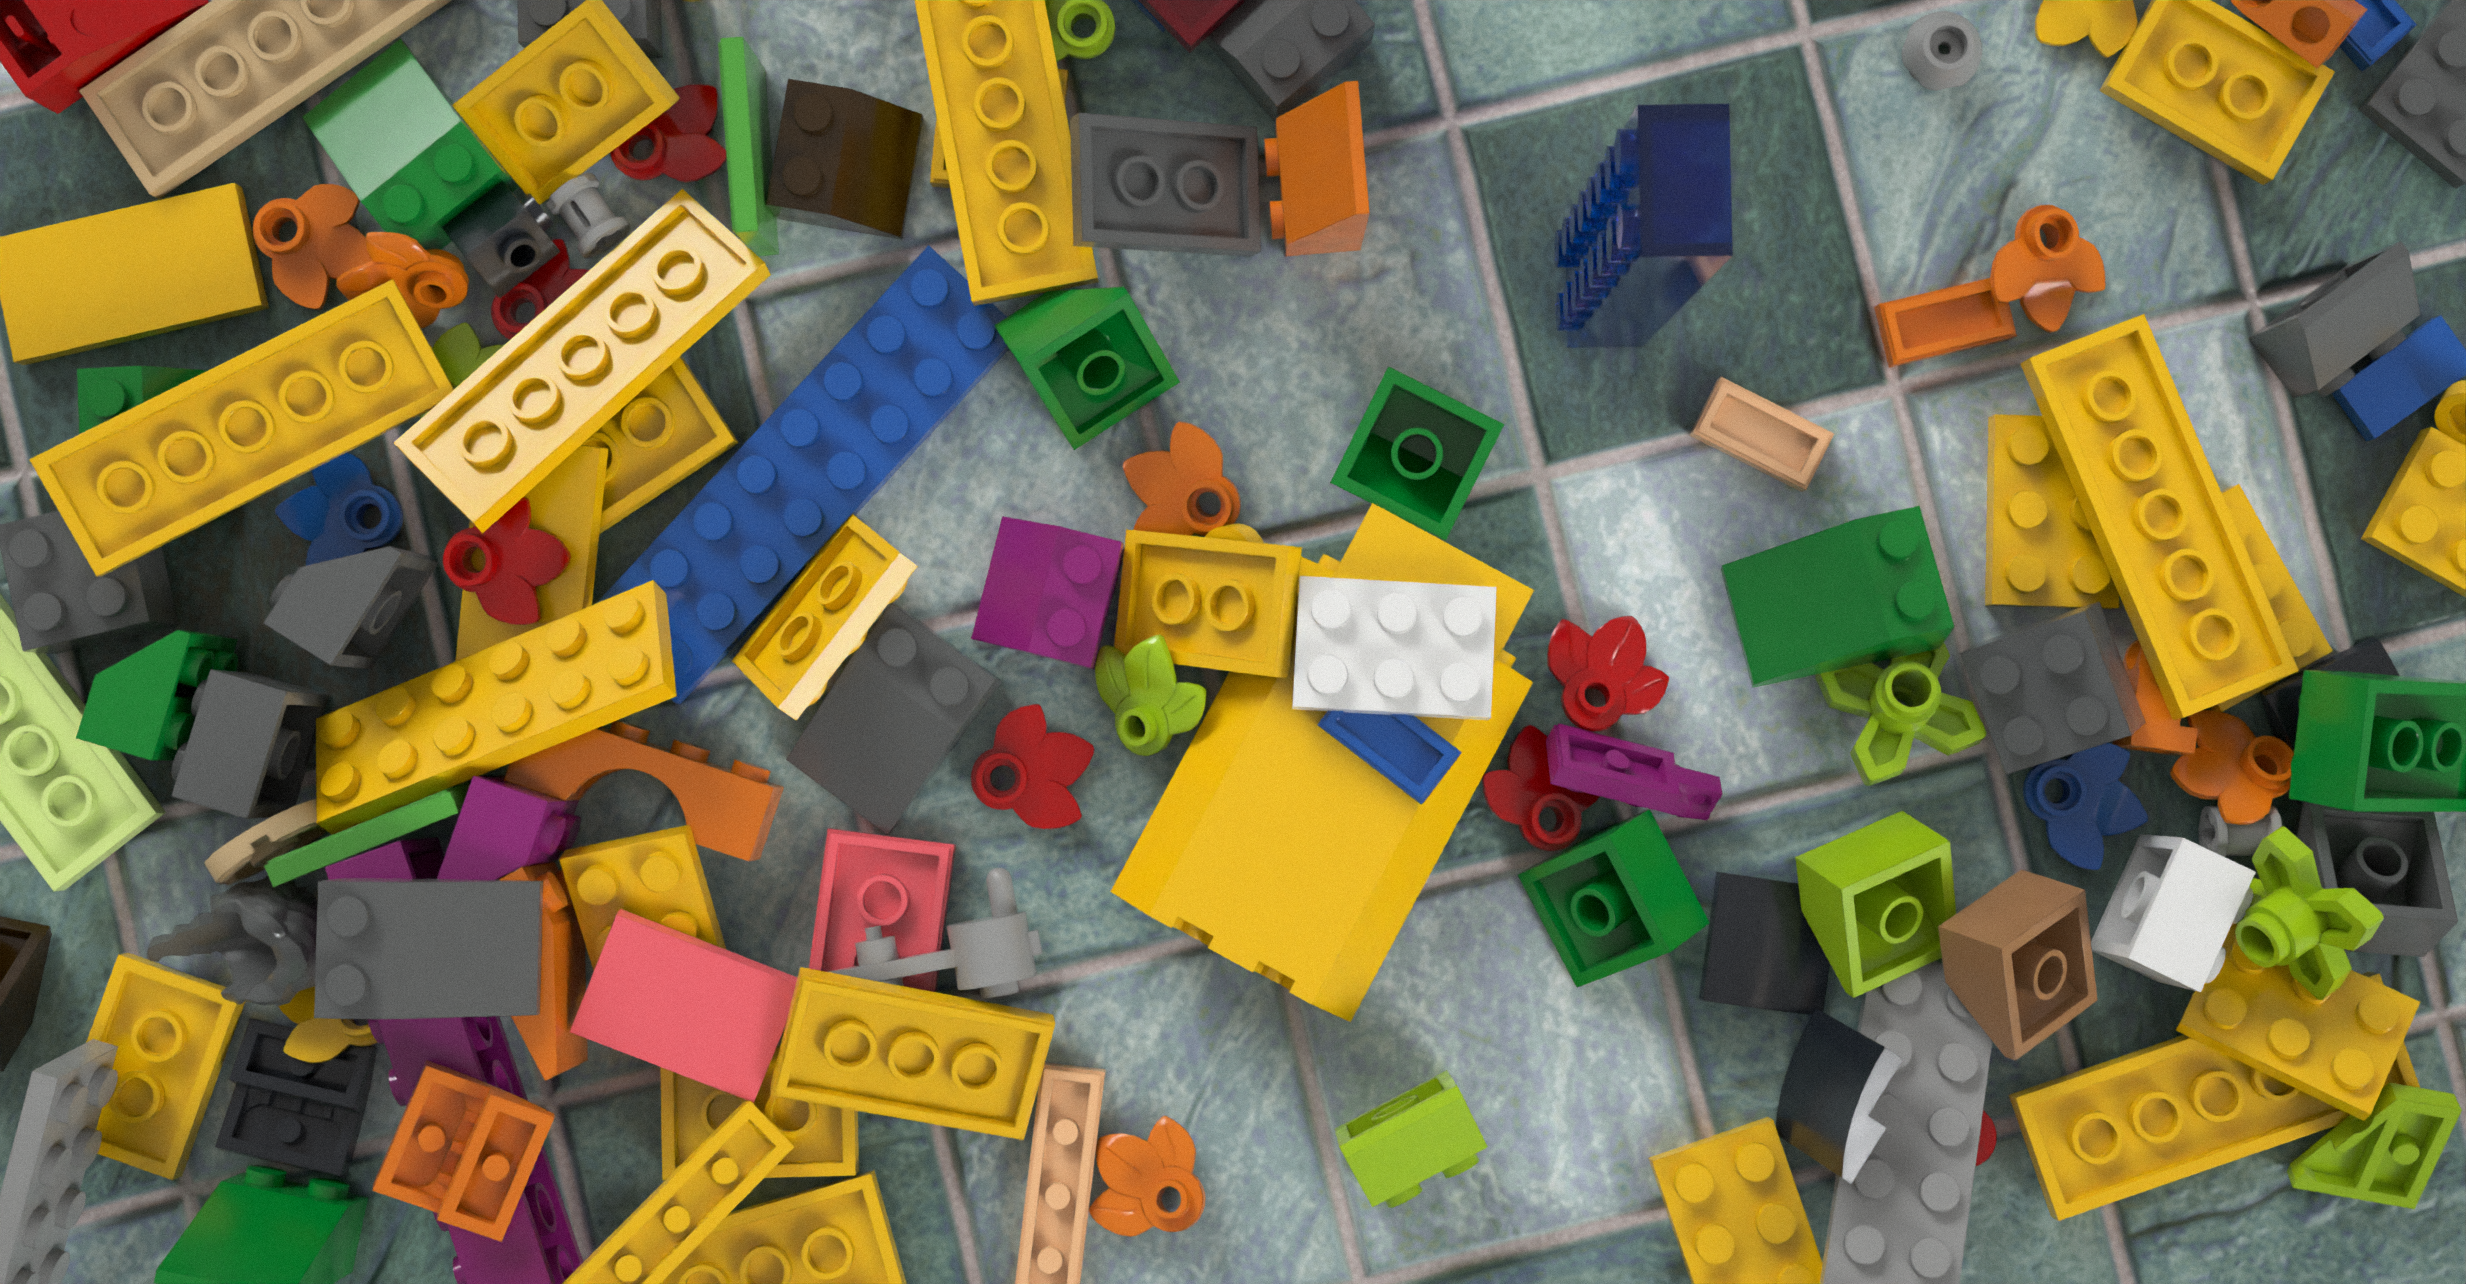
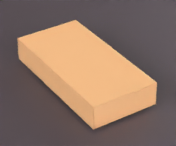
[1689,377,1834,492]

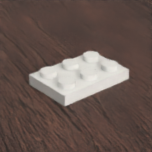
[1292,576,1497,720]

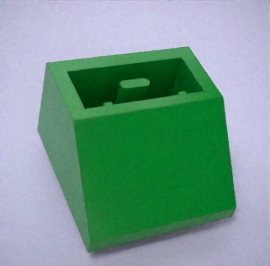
[76,630,238,761]

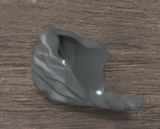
[147,876,318,1006]

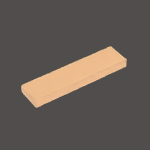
[1015,1062,1106,1284]

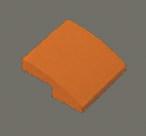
[372,1060,555,1242]

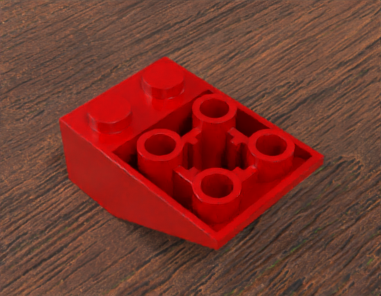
[0,0,210,114]

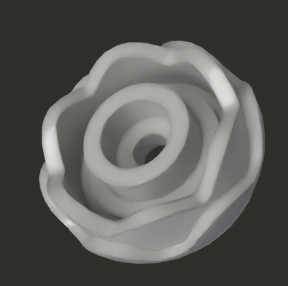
[1901,11,1982,91]

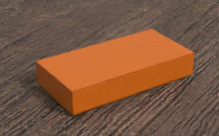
[1874,278,2017,368]

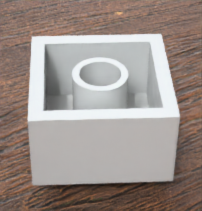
[2091,834,2256,992]

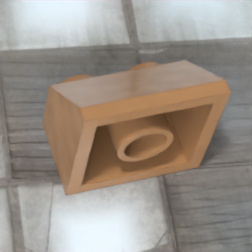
[1938,870,2097,1061]

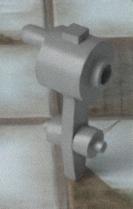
[827,868,1042,999]

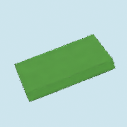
[718,36,779,256]
[264,780,472,887]

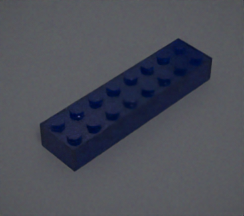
[1554,104,1733,348]

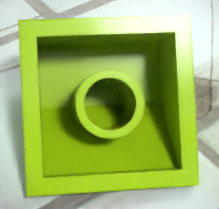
[1795,811,1956,998]
[1334,1070,1488,1208]

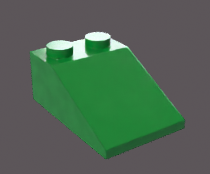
[302,39,519,250]
[1721,506,1955,688]
[2289,670,2466,812]
[154,1165,368,1284]

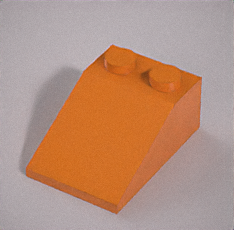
[1264,81,1370,257]
[499,862,588,1081]

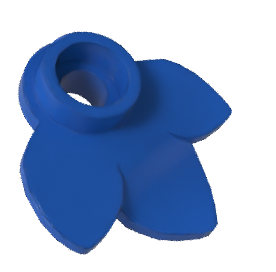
[275,453,403,566]
[2023,743,2148,870]

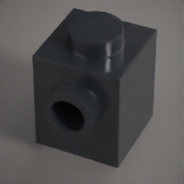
[442,181,560,298]

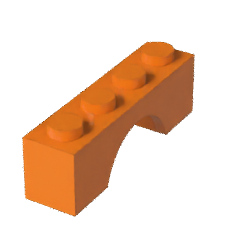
[504,720,784,861]

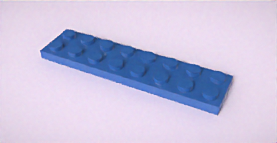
[597,245,1009,704]

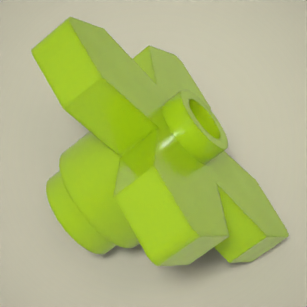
[1815,643,1987,786]
[2235,826,2384,1000]

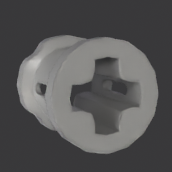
[546,173,631,258]
[2198,805,2282,857]

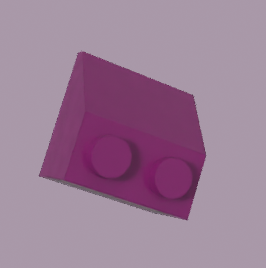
[971,516,1124,670]
[437,775,581,880]

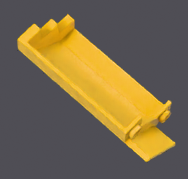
[1110,503,1534,1022]

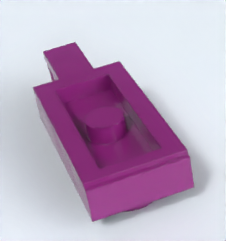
[1546,723,1723,821]

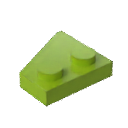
[2287,1083,2462,1209]

